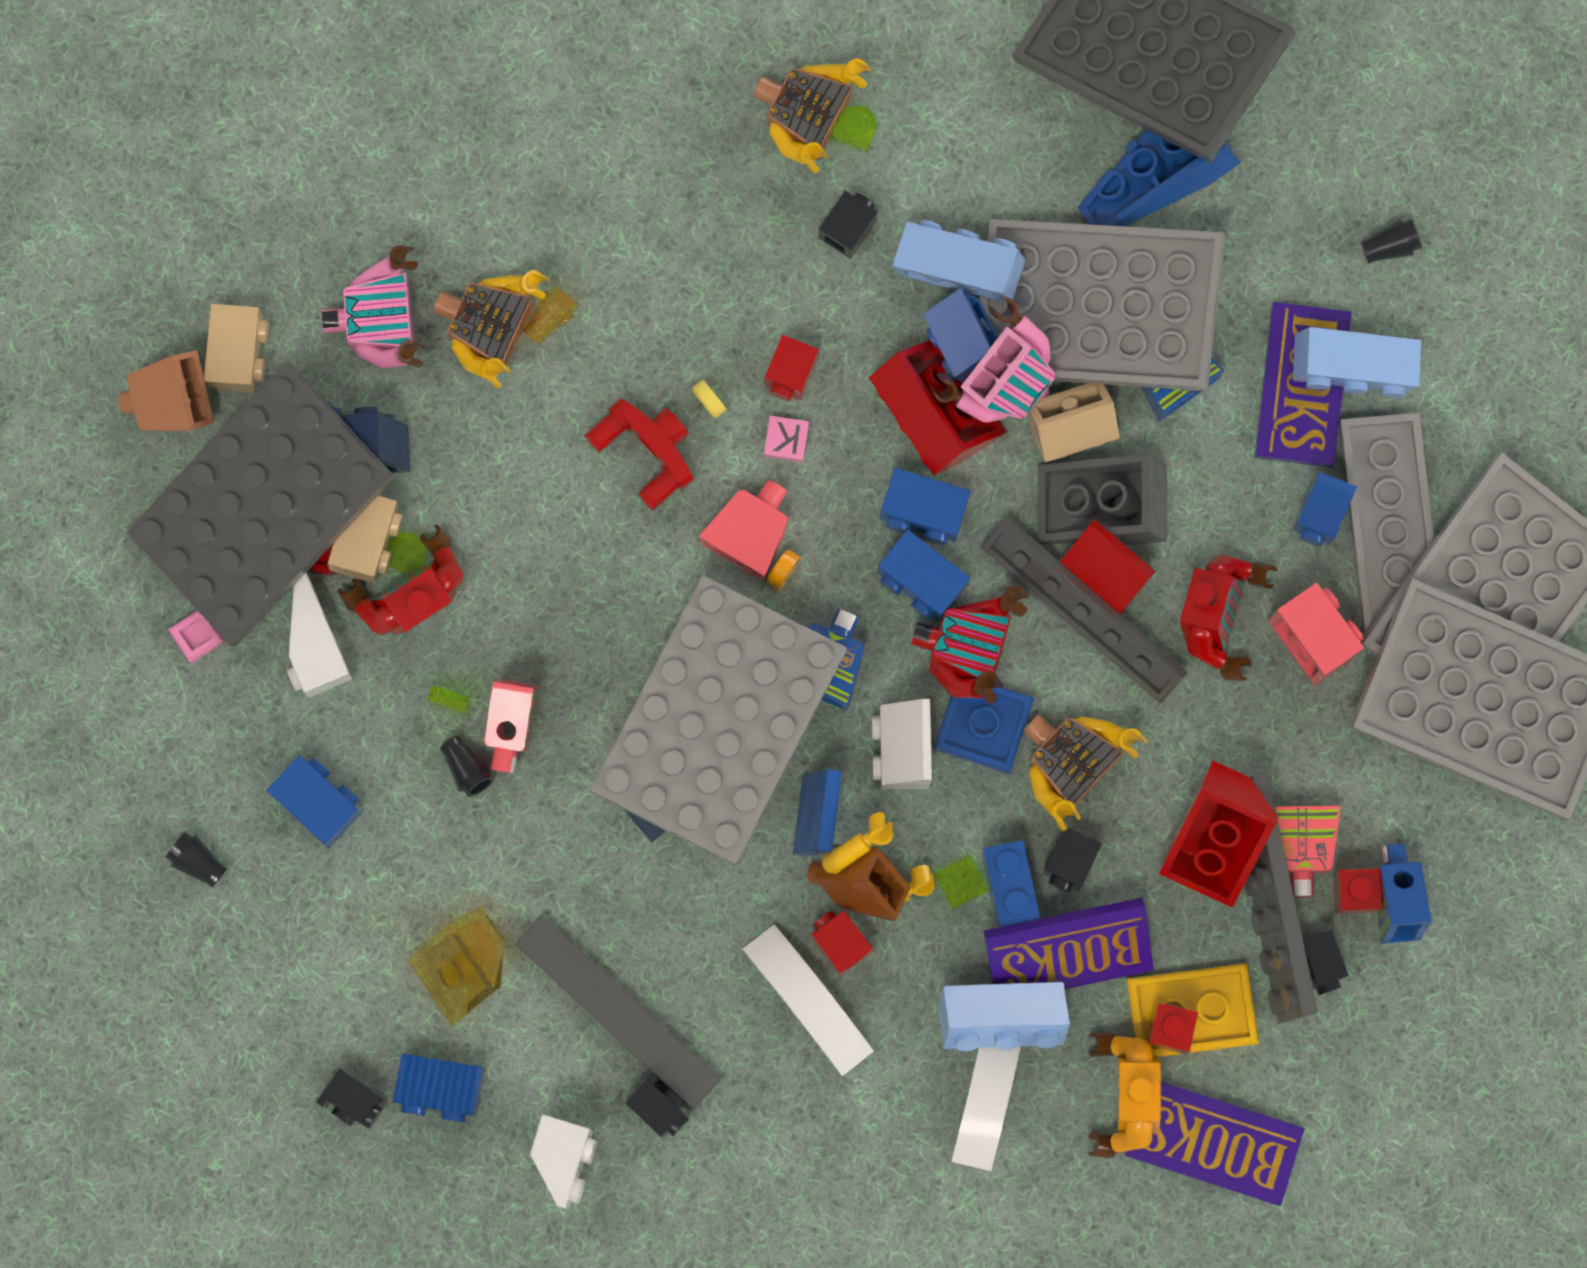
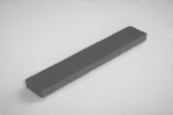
[981,516,1187,704]
[515,915,721,1110]

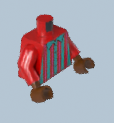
[338,525,463,635]
[1180,555,1278,681]
[911,586,1029,704]

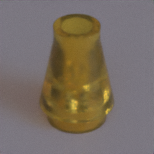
[522,285,579,345]

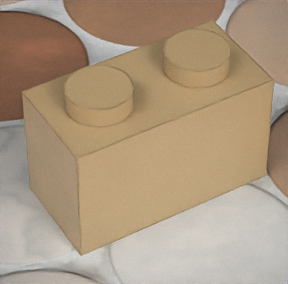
[204,304,269,393]
[1028,383,1120,462]
[328,496,403,584]

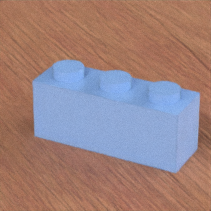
[893,220,1025,303]
[1293,327,1421,398]
[938,982,1070,1051]

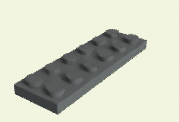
[1244,773,1318,1024]

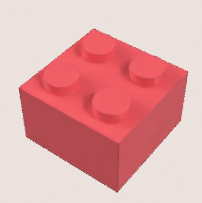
[1268,582,1364,686]

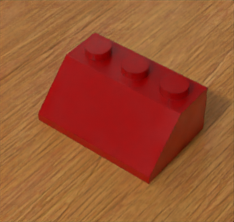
[868,340,1007,476]
[1159,760,1279,908]

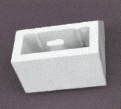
[530,1115,598,1210]

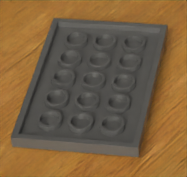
[1012,0,1296,163]
[127,362,395,646]

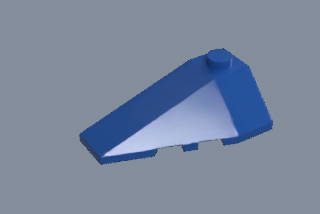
[1078,130,1241,227]

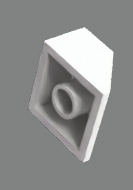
[872,699,932,790]

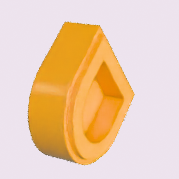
[767,549,801,593]

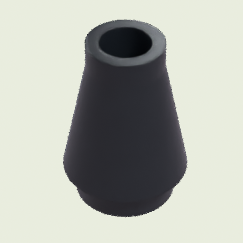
[1360,218,1422,264]
[440,735,494,797]
[165,832,227,888]

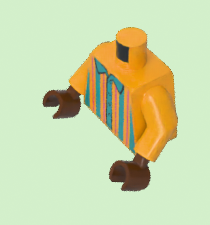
[1088,1032,1161,1159]

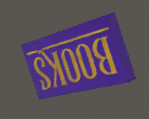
[1254,302,1352,468]
[983,898,1154,989]
[1124,1082,1305,1207]

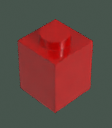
[764,335,819,401]
[1333,868,1382,914]
[811,910,873,976]
[1147,1003,1198,1054]

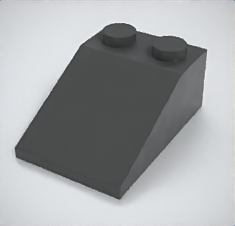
[1038,454,1167,545]

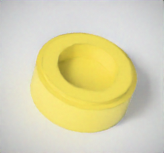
[692,379,728,418]

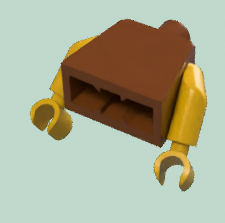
[807,812,935,922]

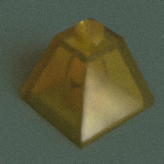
[407,906,504,1026]

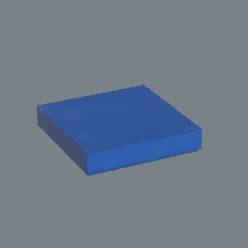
[933,688,1034,775]
[793,769,842,857]

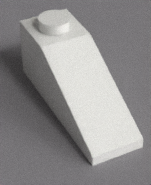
[286,572,352,698]

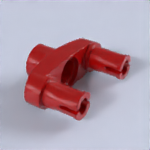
[584,398,694,511]

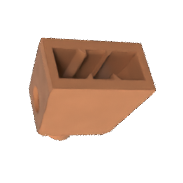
[118,350,214,431]

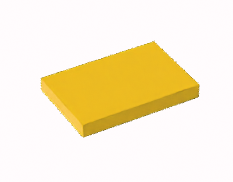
[1126,963,1259,1057]

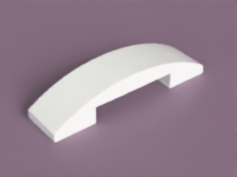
[742,924,874,1076]
[951,1046,1021,1171]

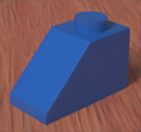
[1293,472,1357,546]

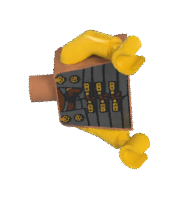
[753,58,872,173]
[433,270,550,389]
[1023,714,1148,831]

